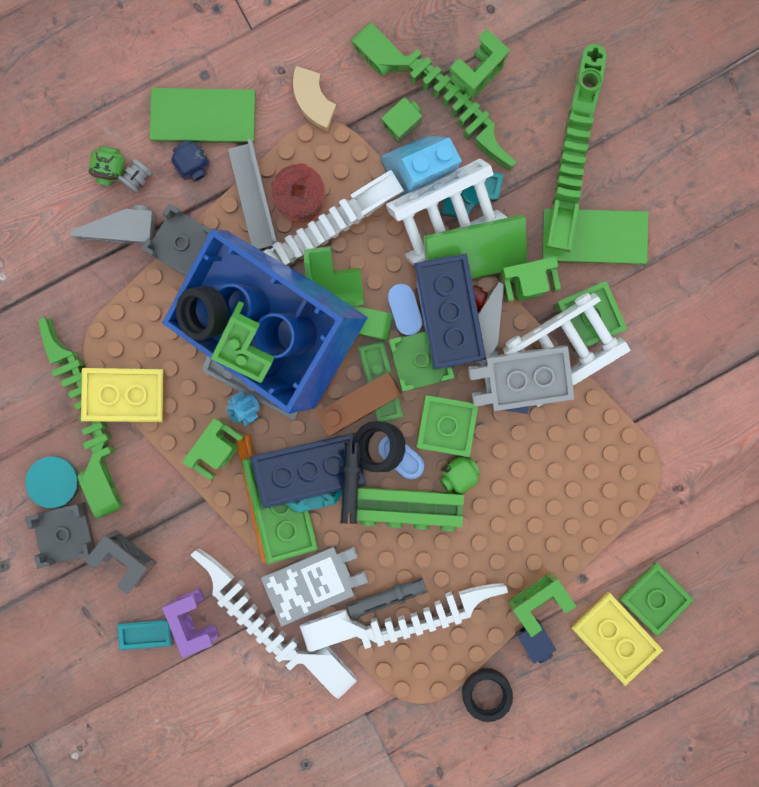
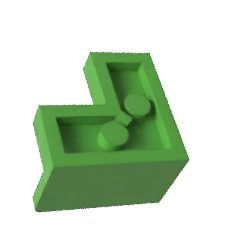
[304,246,364,306]
[211,301,274,383]

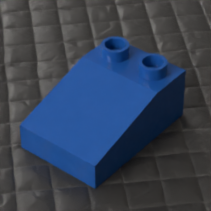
[162,229,368,414]

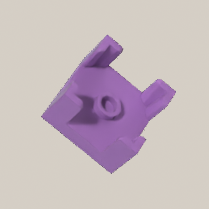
[162,588,220,658]

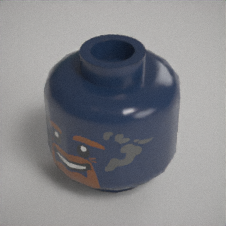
[171,141,210,182]

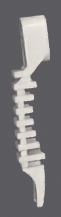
[263,170,404,266]
[191,548,358,699]
[300,583,508,652]

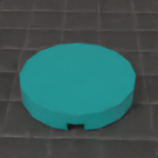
[25,456,79,508]

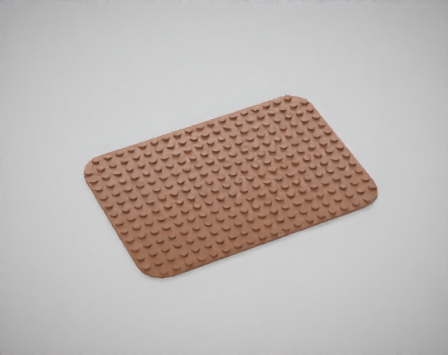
[83,121,662,704]

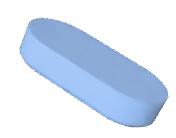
[388,284,422,336]
[378,436,424,479]

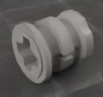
[118,159,152,194]

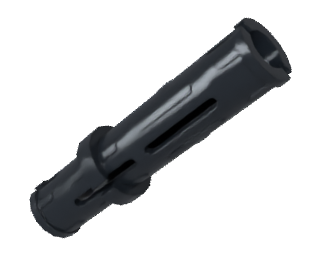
[340,442,362,524]

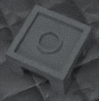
[141,204,211,277]
[25,502,95,569]
[85,530,157,594]

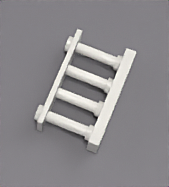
[386,159,507,265]
[503,293,631,407]

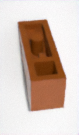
[316,372,403,436]

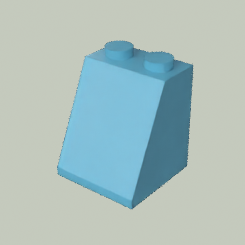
[380,136,462,197]

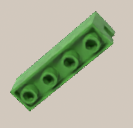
[357,487,464,531]

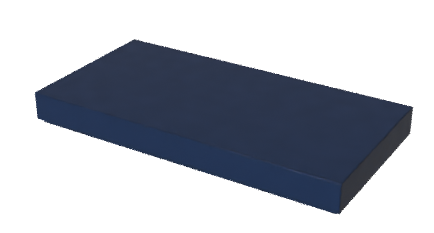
[413,253,486,370]
[250,433,367,510]

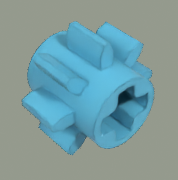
[226,391,260,426]

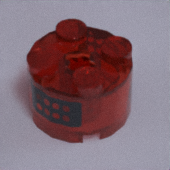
[271,163,326,222]

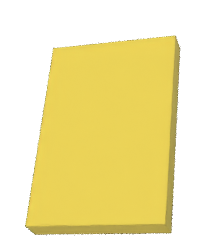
[81,368,163,422]
[570,592,664,686]

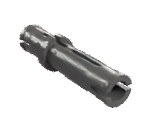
[347,576,427,620]

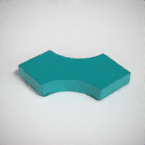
[441,172,504,218]

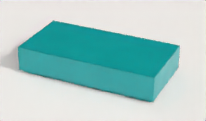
[117,619,173,651]

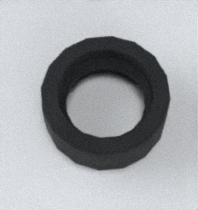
[176,285,228,340]
[353,421,406,472]
[462,668,513,722]

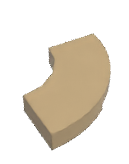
[293,66,336,131]

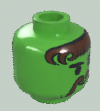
[88,146,125,186]
[440,456,481,494]

